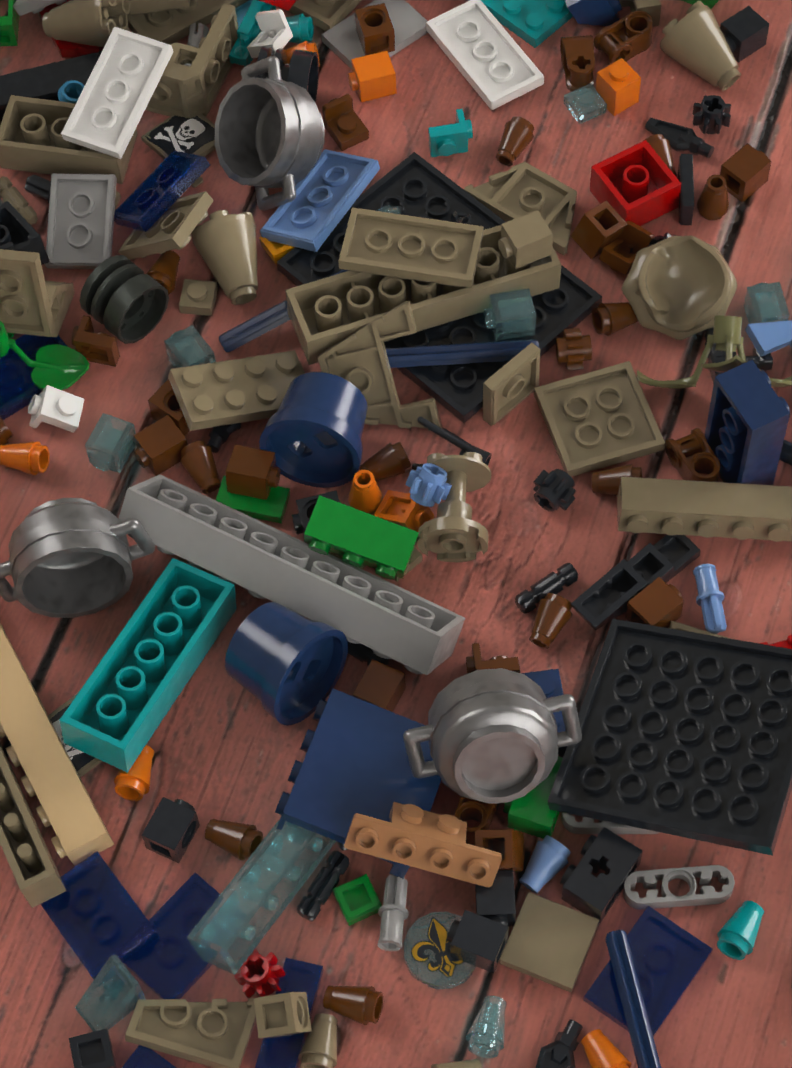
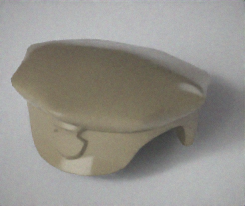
[622,235,737,340]

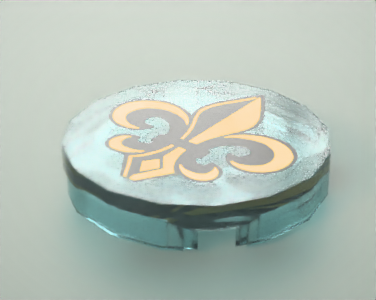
[404,911,476,989]

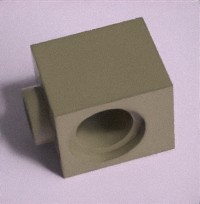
[253,992,312,1039]

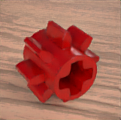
[234,949,286,998]

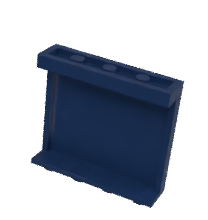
[275,688,441,879]

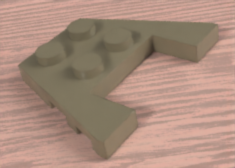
[318,301,442,430]

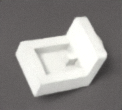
[247,9,293,58]
[28,385,84,433]

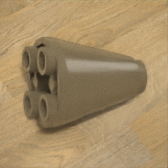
[42,0,131,48]
[660,1,741,91]
[191,210,258,305]

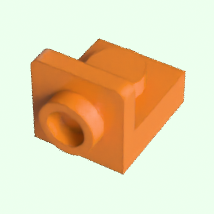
[374,490,434,542]

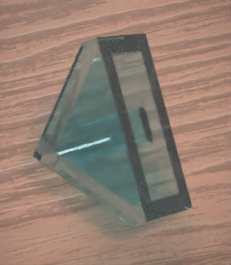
[75,954,146,1032]

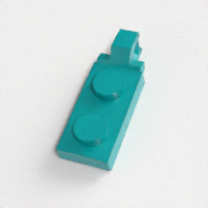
[229,0,276,67]

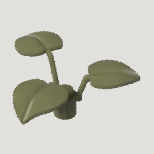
[637,315,792,389]

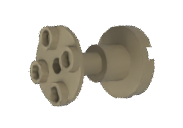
[417,452,491,562]

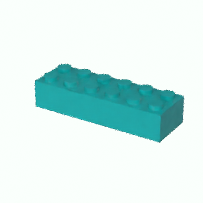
[59,558,237,773]

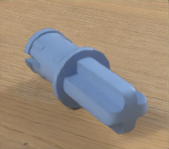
[693,563,727,634]

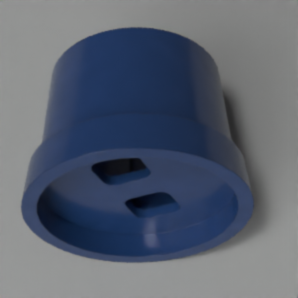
[259,372,368,488]
[225,602,348,726]

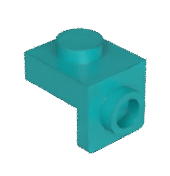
[428,109,473,157]

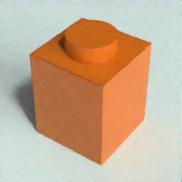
[348,51,397,102]
[595,58,641,116]

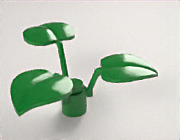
[0,321,90,390]

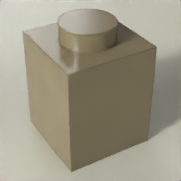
[498,210,553,269]

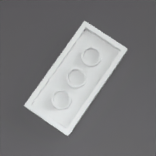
[426,0,544,110]
[61,26,174,159]

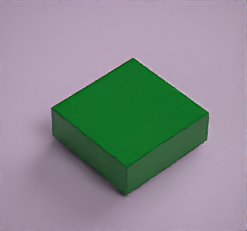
[332,874,382,926]

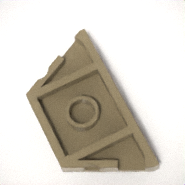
[463,162,577,255]

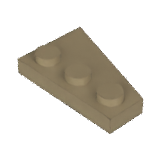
[125,998,256,1068]

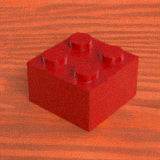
[590,140,681,226]

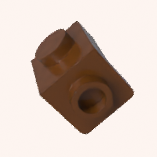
[599,221,654,275]

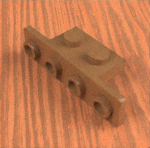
[344,802,502,888]

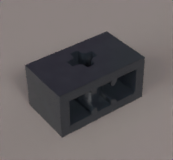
[560,827,643,923]

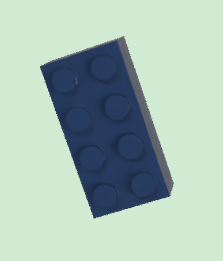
[705,360,790,485]

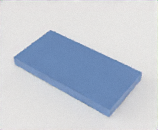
[260,149,380,252]

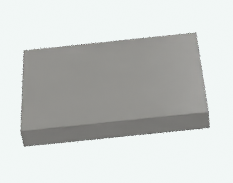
[321,0,428,69]
[45,173,117,269]

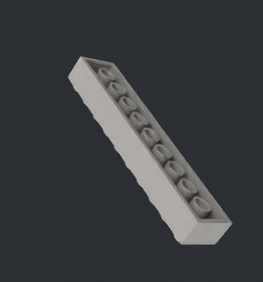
[118,474,466,675]

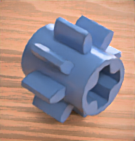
[405,463,452,507]

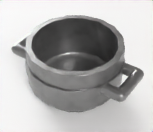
[214,56,325,211]
[0,498,155,618]
[403,668,582,804]

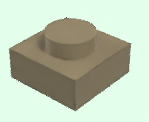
[179,279,218,316]

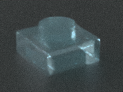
[564,83,607,124]

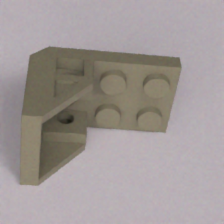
[145,3,238,118]
[0,249,75,337]

